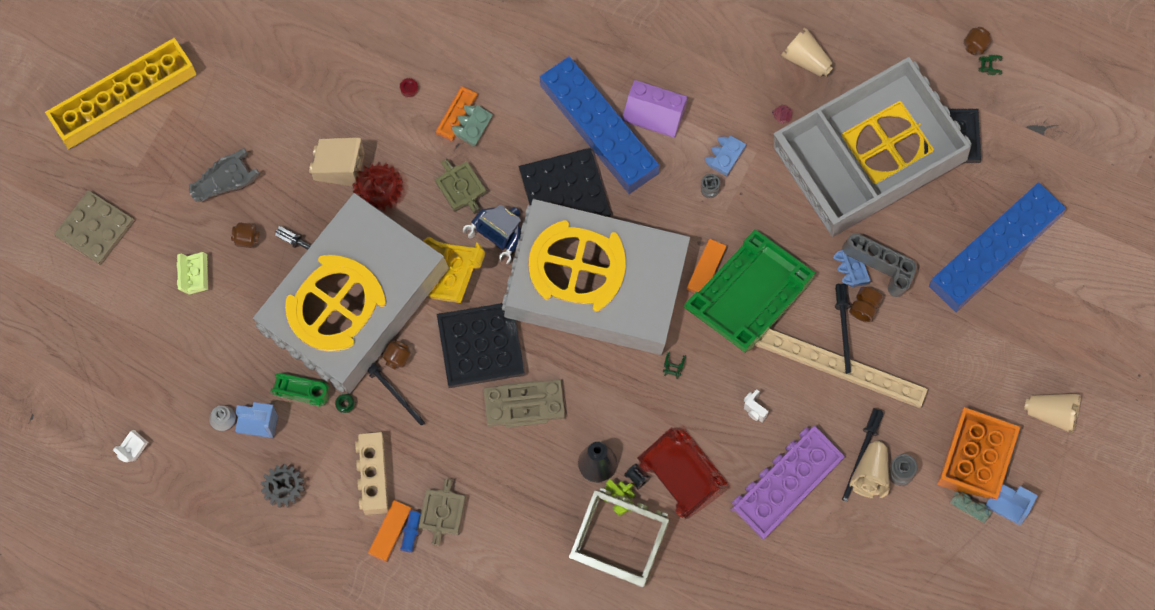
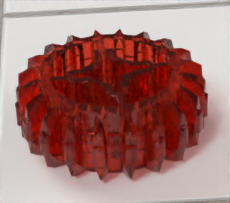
[352,162,403,211]

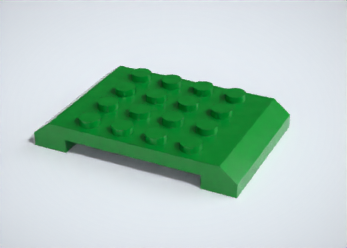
[684,229,815,353]

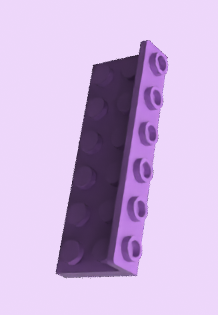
[730,426,845,540]

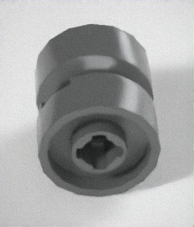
[889,454,917,486]

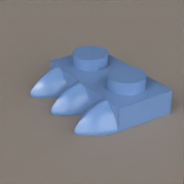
[705,136,746,176]
[833,250,870,288]

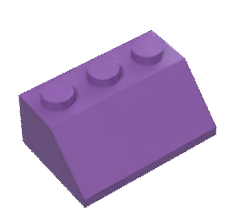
[622,80,687,138]

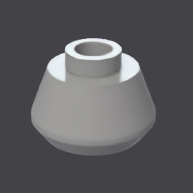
[209,405,236,431]

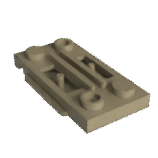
[484,380,565,428]

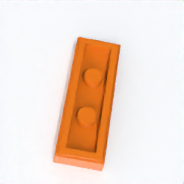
[436,86,478,141]
[687,239,727,293]
[368,500,412,562]

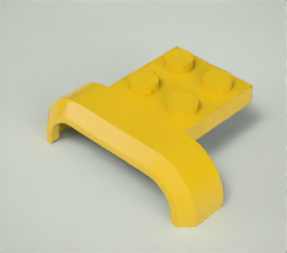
[423,237,486,303]

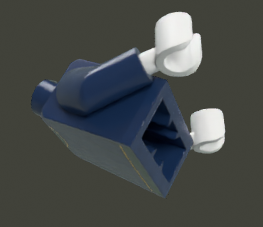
[463,205,521,265]

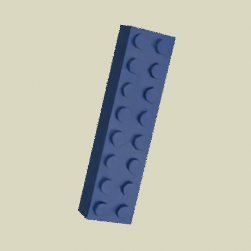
[540,56,659,194]
[929,182,1066,313]

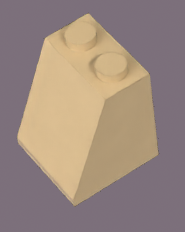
[309,138,365,187]

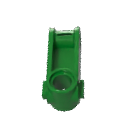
[270,373,329,407]

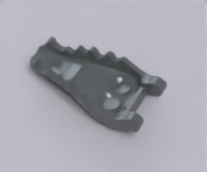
[189,148,260,202]

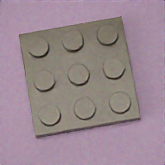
[54,190,134,266]

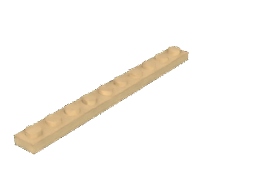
[755,329,928,408]

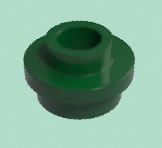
[335,394,355,413]

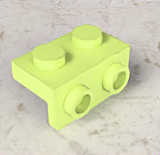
[177,252,208,295]

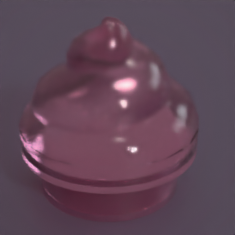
[772,105,792,124]

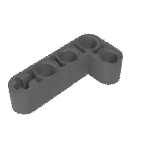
[842,234,916,297]

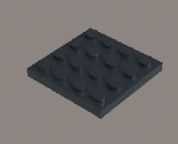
[519,147,611,217]
[437,303,525,388]

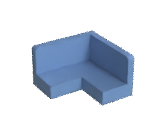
[235,402,278,438]
[985,484,1038,525]

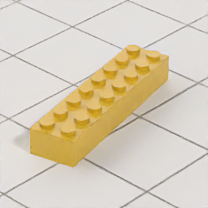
[45,38,197,149]

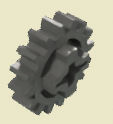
[261,464,304,508]

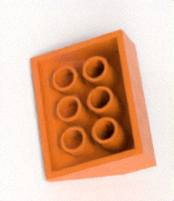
[937,407,1020,500]

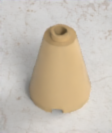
[781,27,833,77]
[1025,394,1081,433]
[850,441,890,498]

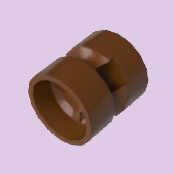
[849,287,883,323]

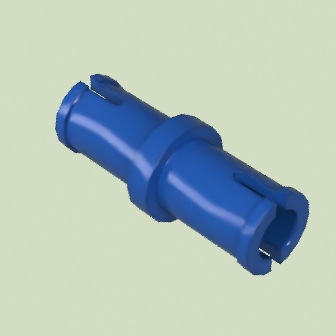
[400,511,421,553]

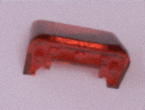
[637,427,730,519]

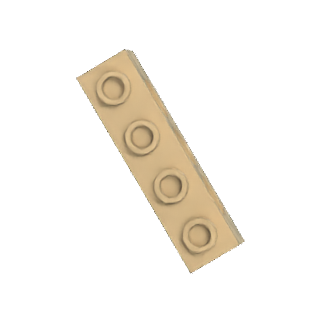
[355,432,388,515]

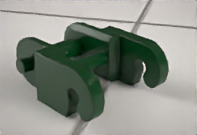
[978,55,1003,75]
[663,352,686,379]

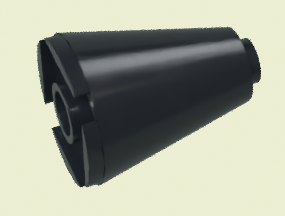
[578,442,617,483]

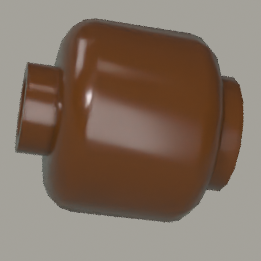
[963,27,991,55]
[231,222,260,248]
[382,340,411,370]

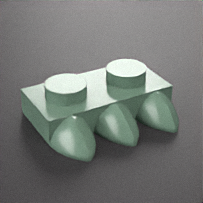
[452,105,493,147]
[950,492,991,523]

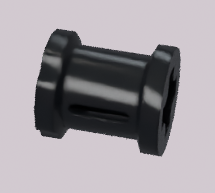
[624,463,650,490]

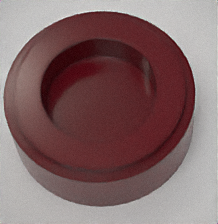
[400,78,419,97]

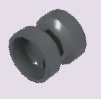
[701,174,720,198]

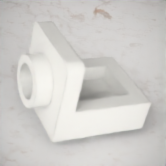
[744,389,768,423]
[113,430,148,462]

